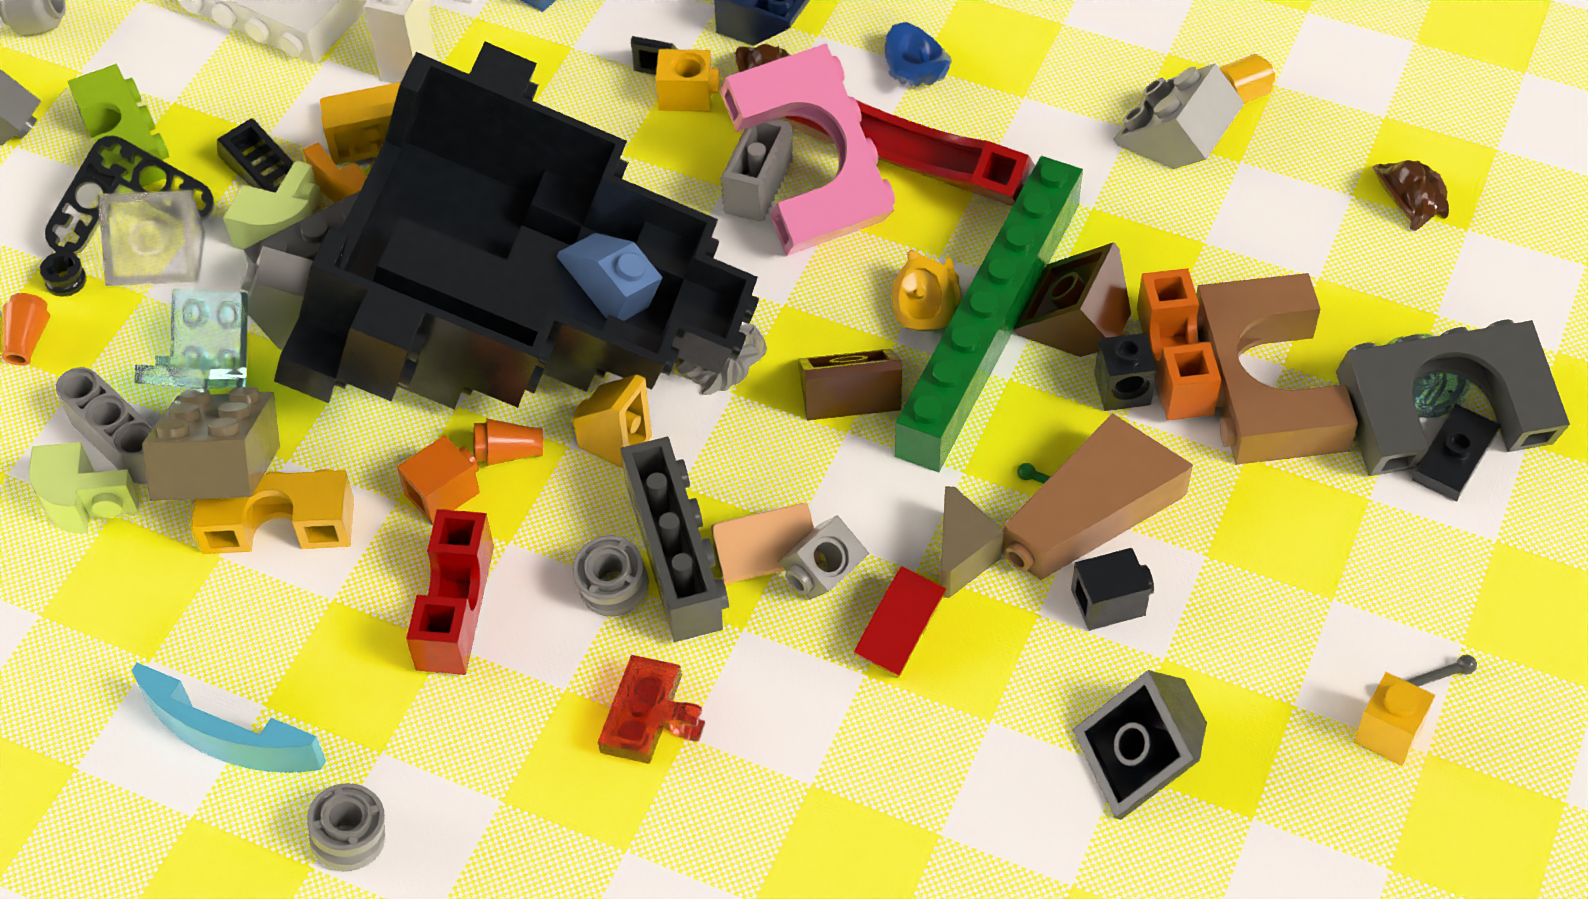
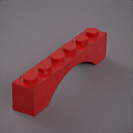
[776,96,1035,207]

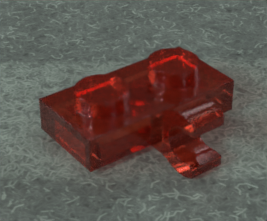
[597,654,706,764]

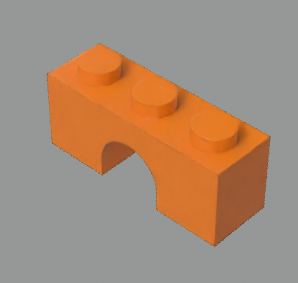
[1136,268,1221,421]

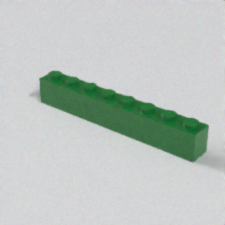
[895,155,1083,473]

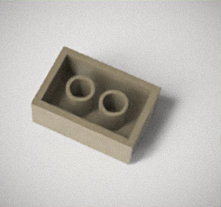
[142,386,280,501]

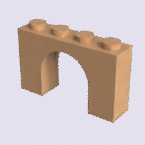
[1196,273,1358,465]

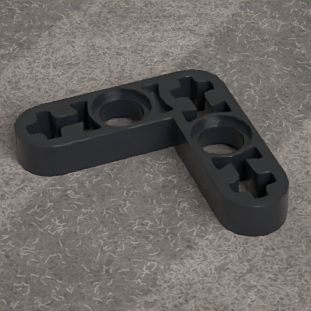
[45,135,215,255]

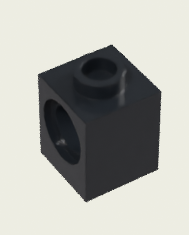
[1094,333,1157,411]

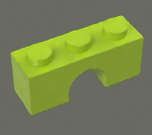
[67,63,170,196]

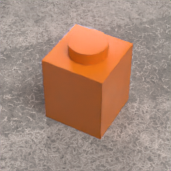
[397,435,480,525]

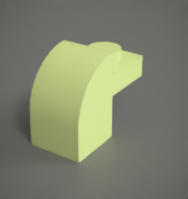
[223,161,321,250]
[29,442,140,534]

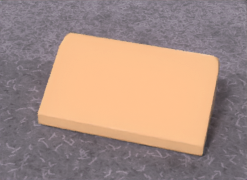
[711,503,821,585]

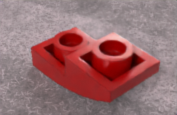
[853,566,947,678]

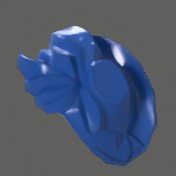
[885,22,952,87]

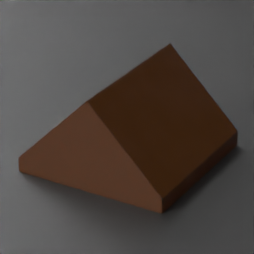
[798,348,902,421]

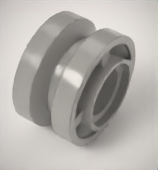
[572,535,649,617]
[307,783,386,871]

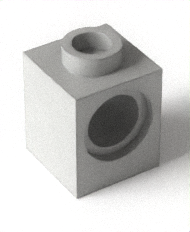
[778,515,870,600]

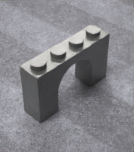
[1336,319,1570,476]

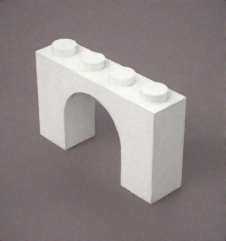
[179,0,367,65]
[364,0,473,83]

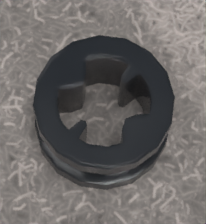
[40,251,87,297]

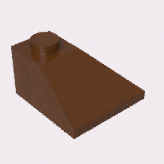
[1013,242,1131,357]

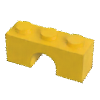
[191,469,354,554]

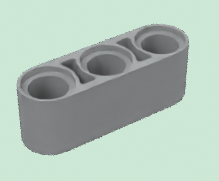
[56,367,153,484]

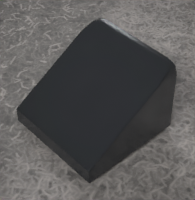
[630,36,677,75]

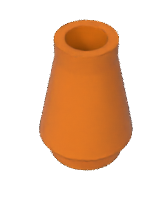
[2,293,50,366]
[473,418,543,466]

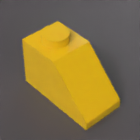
[573,374,652,469]

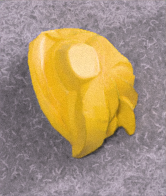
[892,250,962,331]

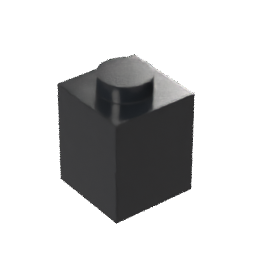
[1071,547,1154,631]

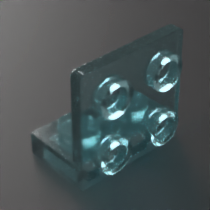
[134,288,248,389]

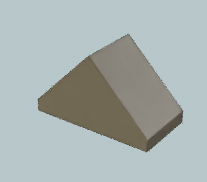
[940,486,1004,598]

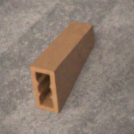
[1002,413,1193,580]

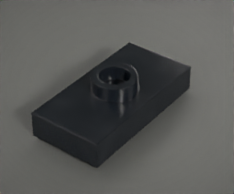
[1412,404,1501,502]

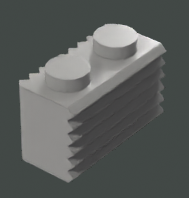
[720,119,793,222]

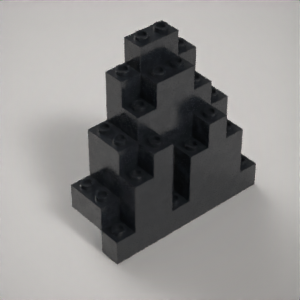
[274,41,759,410]

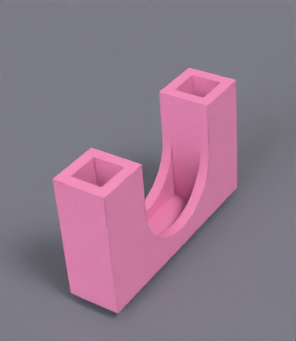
[720,43,895,256]

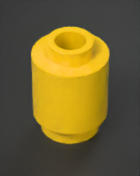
[1219,54,1275,104]

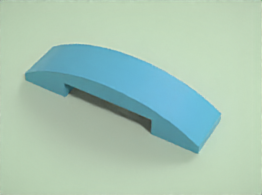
[131,663,326,773]

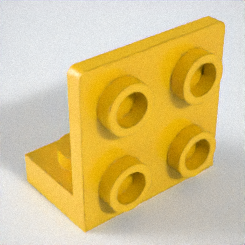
[319,82,401,165]

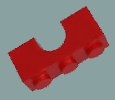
[406,509,494,675]

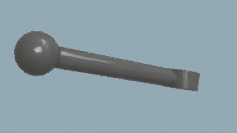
[1377,654,1477,687]

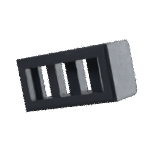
[217,117,294,193]

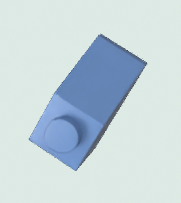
[557,233,663,321]

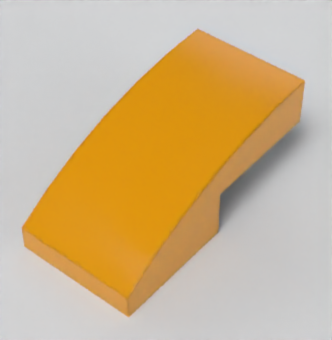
[303,142,367,203]

